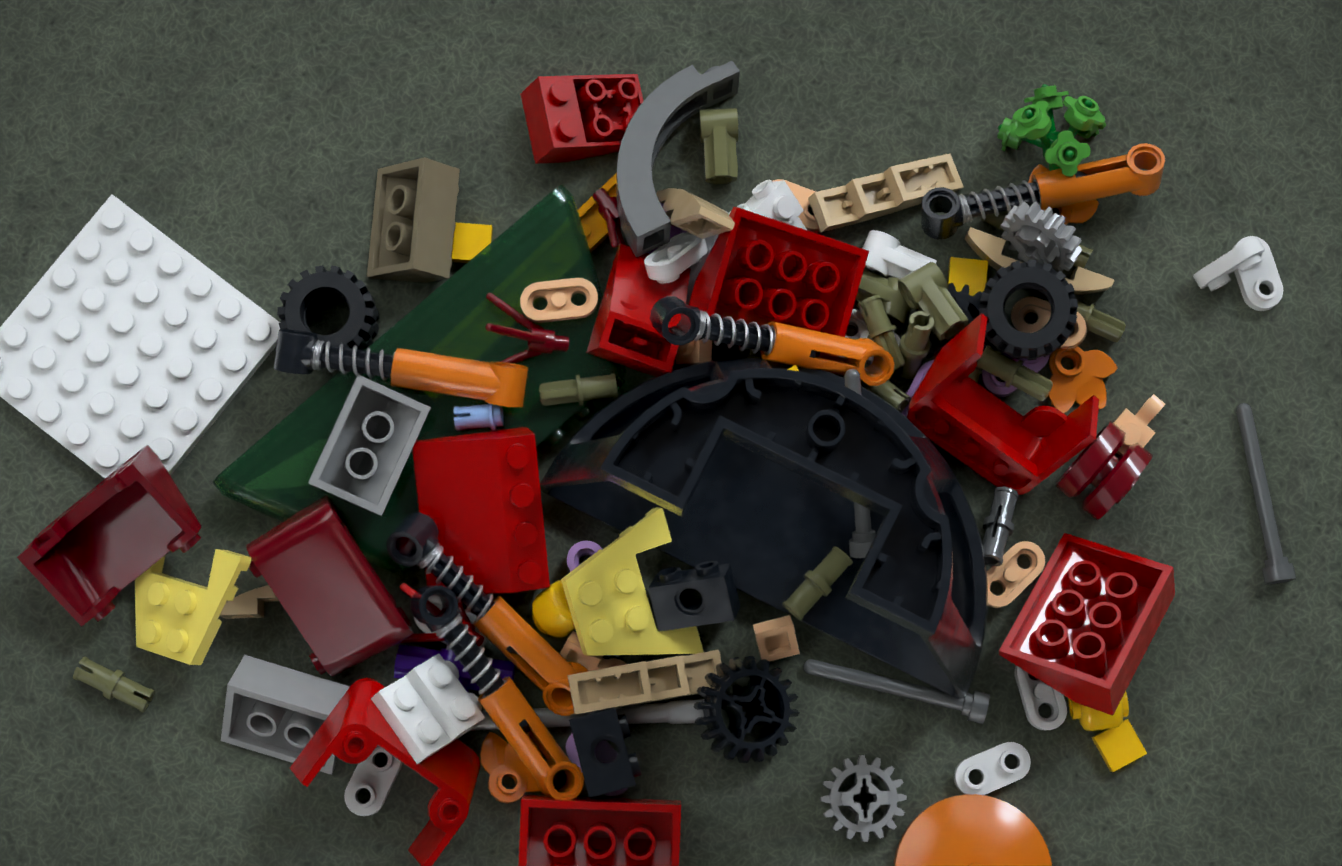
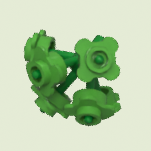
[997,84,1106,176]

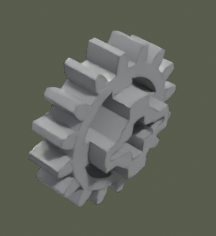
[1000,202,1082,272]
[820,755,907,842]

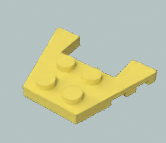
[561,507,704,656]
[135,549,251,665]

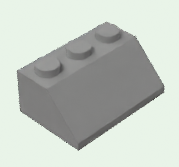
[307,374,431,516]
[221,655,350,775]

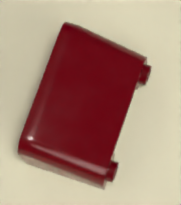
[17,445,202,627]
[246,494,414,677]

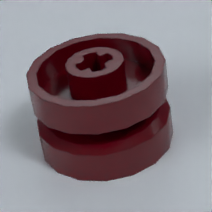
[1055,421,1153,520]

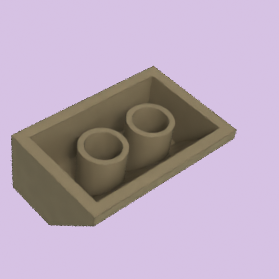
[367,157,460,283]

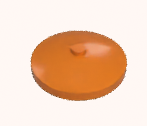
[894,794,1052,866]

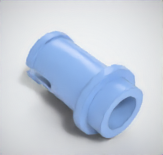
[454,403,504,431]

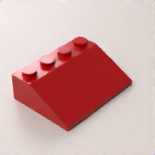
[689,207,869,337]
[412,427,550,595]
[999,533,1175,716]
[518,795,681,866]

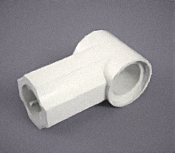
[862,230,937,279]

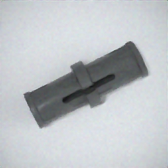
[982,487,1019,566]

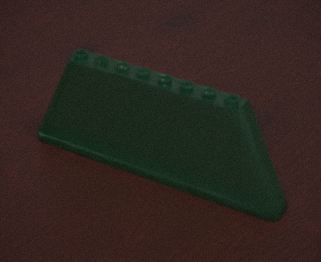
[213,185,626,574]

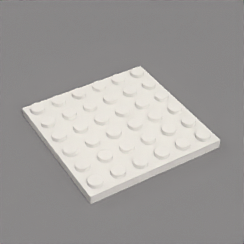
[0,194,280,478]

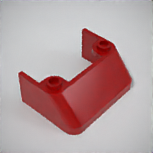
[907,313,1099,495]
[290,678,480,866]

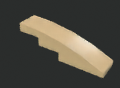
[808,154,964,232]
[656,188,735,239]
[568,650,722,715]

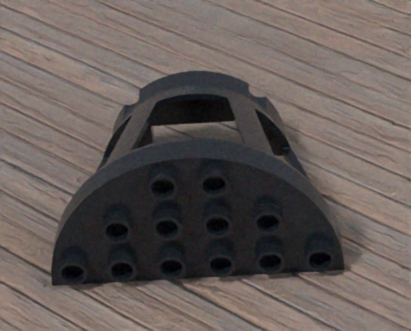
[540,358,988,700]

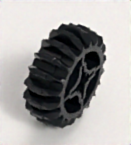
[694,656,800,763]

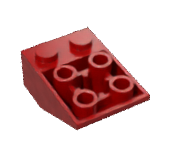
[521,74,643,164]
[586,243,691,377]

